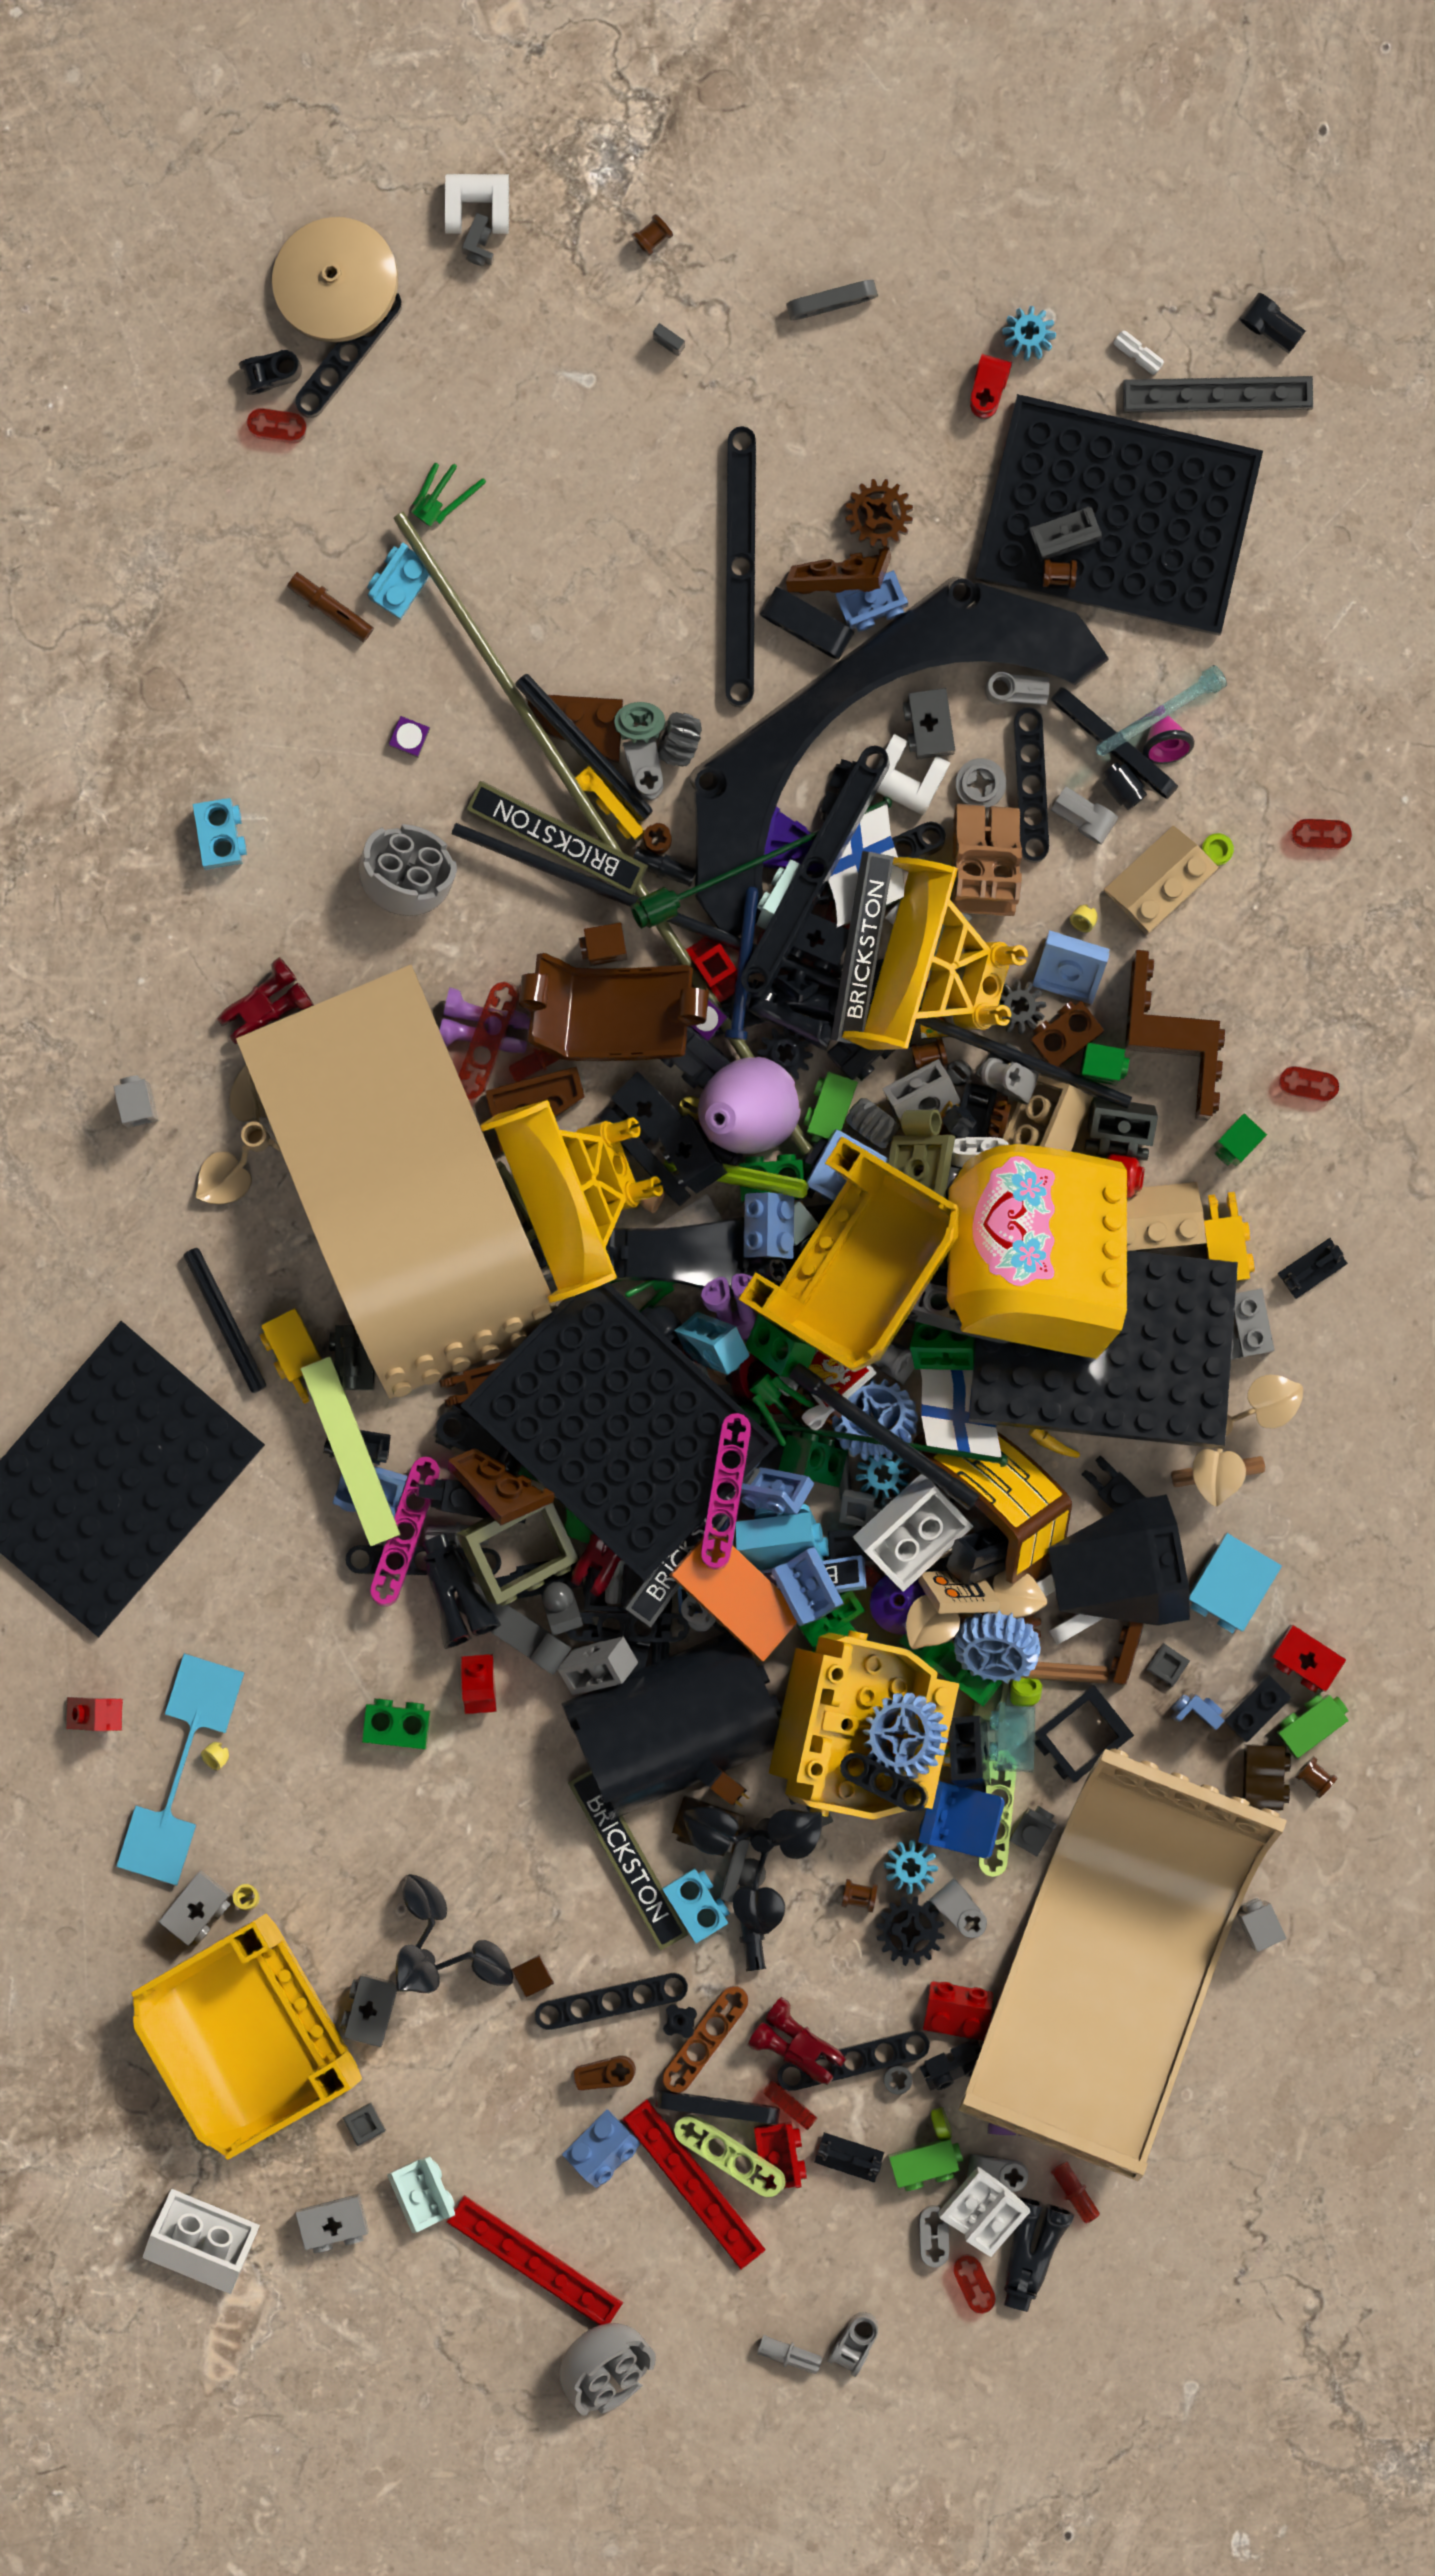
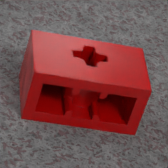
[1270,1625,1346,1693]

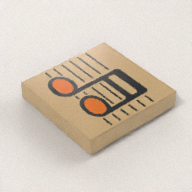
[918,1571,1000,1614]

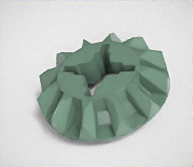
[614,702,665,744]

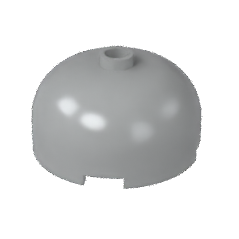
[359,824,457,916]
[560,2323,656,2416]

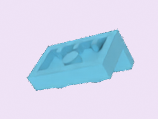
[367,543,430,620]

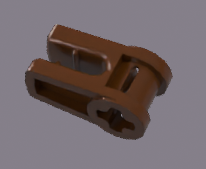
[574,2055,636,2090]

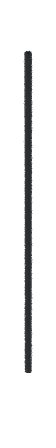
[451,823,1132,1109]

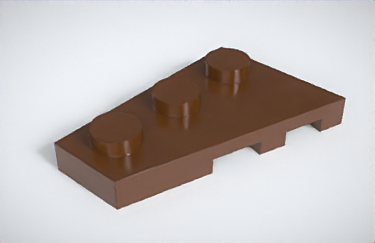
[786,547,891,594]
[528,695,623,764]
[485,1066,585,1153]
[448,1448,555,1526]

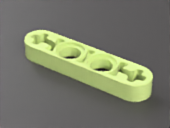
[978,1752,1017,1877]
[674,2115,786,2197]

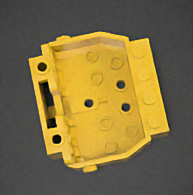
[768,1630,959,1820]

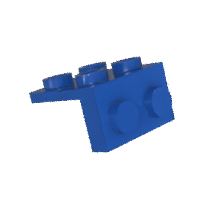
[918,1781,1005,1859]

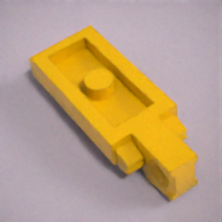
[575,766,645,841]

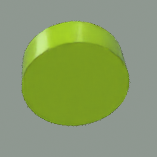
[1202,833,1234,866]
[931,2107,952,2141]

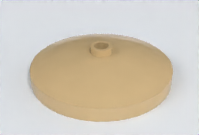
[272,217,398,342]

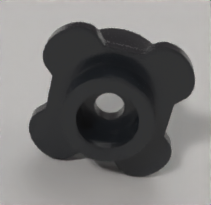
[663,2004,697,2038]

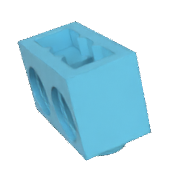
[193,798,247,870]
[675,1312,750,1375]
[662,1868,730,1943]

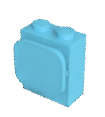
[736,1504,829,1570]
[1189,1533,1282,1634]

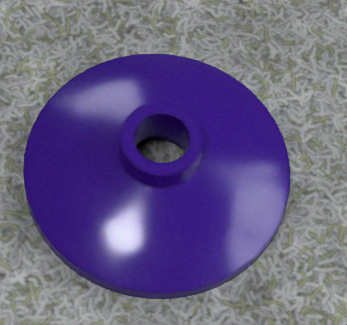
[870,1575,926,1635]

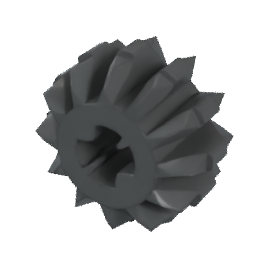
[658,712,702,767]
[998,980,1046,1034]
[846,1098,900,1148]

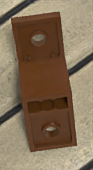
[1125,950,1225,1121]

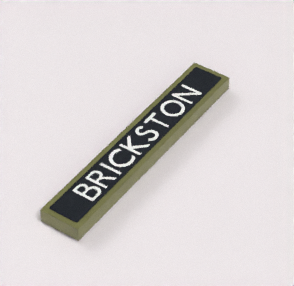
[467,781,648,895]
[568,1770,688,1951]

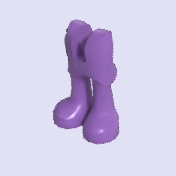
[439,987,530,1053]
[701,1274,756,1343]

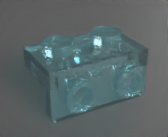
[989,1702,1035,1772]

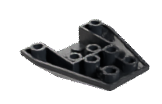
[1047,1494,1190,1626]

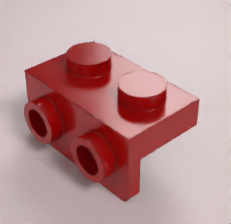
[923,1981,993,2041]
[754,2121,807,2189]

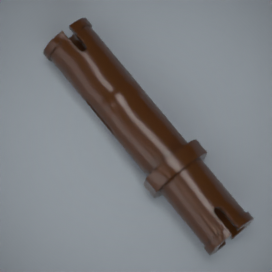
[287,572,374,643]

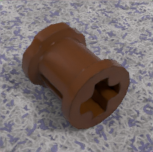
[632,214,673,256]
[1043,559,1077,589]
[643,823,672,854]
[911,1037,948,1070]
[1295,1756,1338,1798]
[841,1879,878,1913]

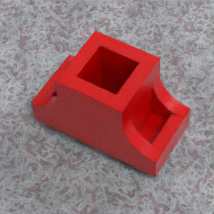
[686,937,737,1003]
[461,1654,497,1714]
[66,1697,123,1731]

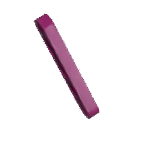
[701,1413,751,1570]
[370,1457,440,1607]

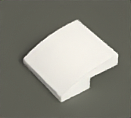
[939,2167,1030,2257]

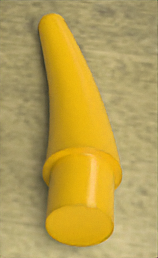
[1028,1429,1080,1458]

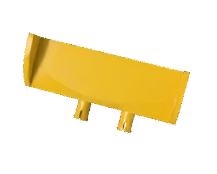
[842,857,1028,1050]
[480,1100,663,1303]

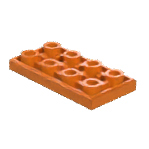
[669,1527,797,1662]

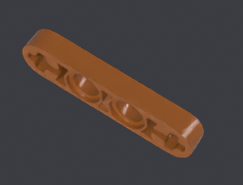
[663,1986,748,2093]

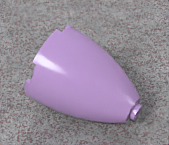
[698,1057,801,1154]

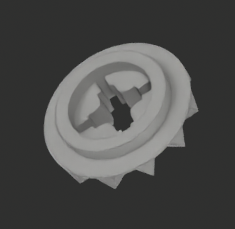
[956,758,1006,809]

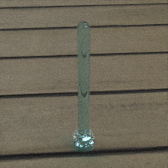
[1096,665,1227,756]

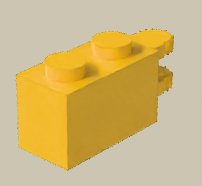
[1204,1192,1255,1282]
[259,1308,322,1404]

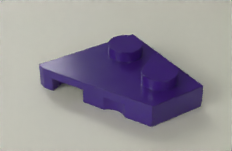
[763,806,824,875]

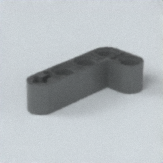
[455,1582,572,1675]

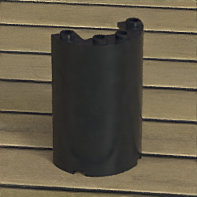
[561,1631,782,1821]

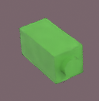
[803,1072,858,1143]
[1276,1693,1349,1759]
[888,2138,963,2191]

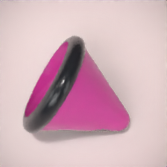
[1143,709,1195,764]

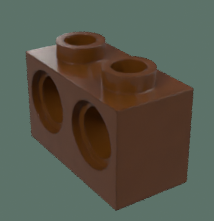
[579,922,628,966]
[1030,1001,1104,1067]

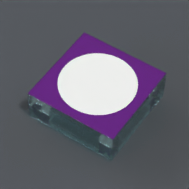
[692,997,730,1041]

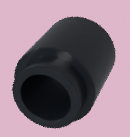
[1102,762,1147,810]

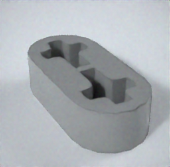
[919,2205,949,2268]

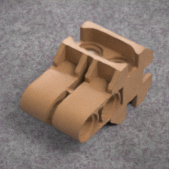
[950,804,1022,916]

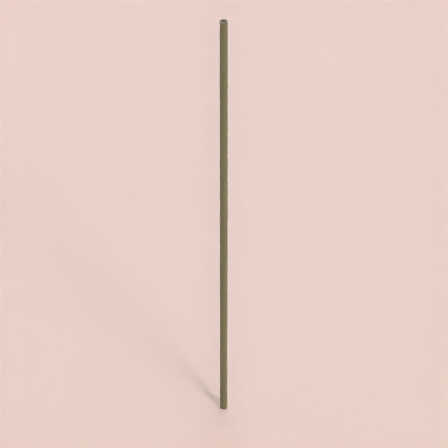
[393,512,812,1156]

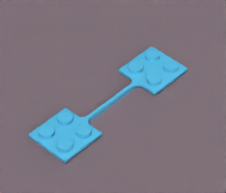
[116,1653,245,1886]

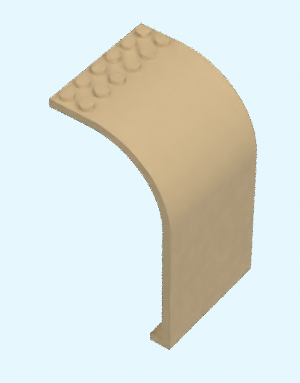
[236,965,557,1399]
[958,1749,1287,2181]

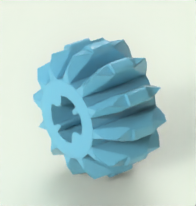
[1002,306,1056,361]
[856,1451,910,1498]
[884,1839,938,1894]

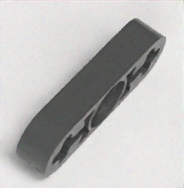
[786,280,878,320]

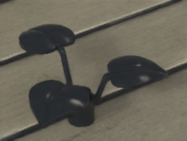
[683,1807,823,1934]
[395,1874,513,1993]

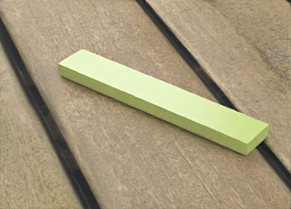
[301,1357,401,1546]

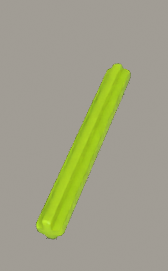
[664,1159,809,1198]

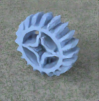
[832,1378,918,1462]
[954,1610,1041,1684]
[863,1692,948,1779]

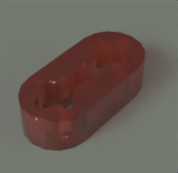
[247,408,307,444]
[1291,819,1352,850]
[1279,1066,1339,1102]
[762,2079,818,2130]
[953,2254,996,2314]

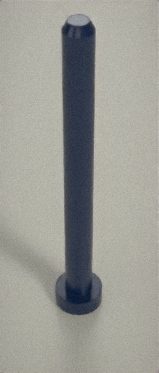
[725,887,759,1040]

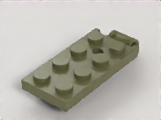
[888,1109,955,1198]

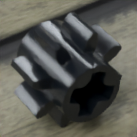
[747,1257,787,1287]

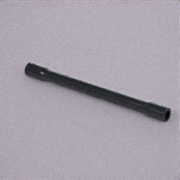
[789,1362,980,1510]

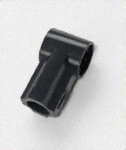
[1239,293,1306,354]

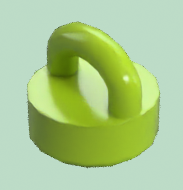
[1010,1678,1042,1707]

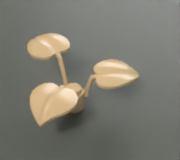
[196,1065,282,1204]
[1192,1374,1303,1506]
[906,1517,1047,1649]

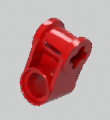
[970,354,1012,419]

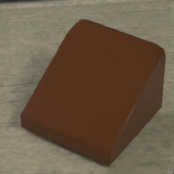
[512,1954,555,1997]

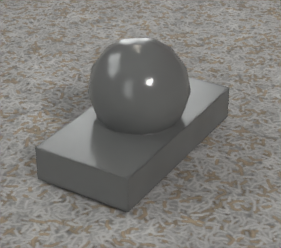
[541,1582,583,1635]
[720,1838,766,1902]

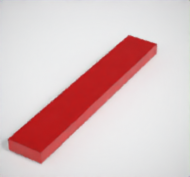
[622,2099,766,2270]
[446,2195,623,2325]

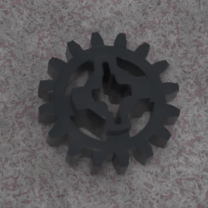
[876,1896,945,1966]

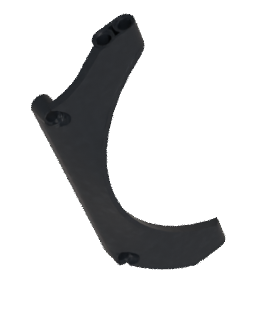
[690,577,1109,937]

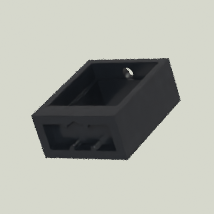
[1033,1685,1134,1783]

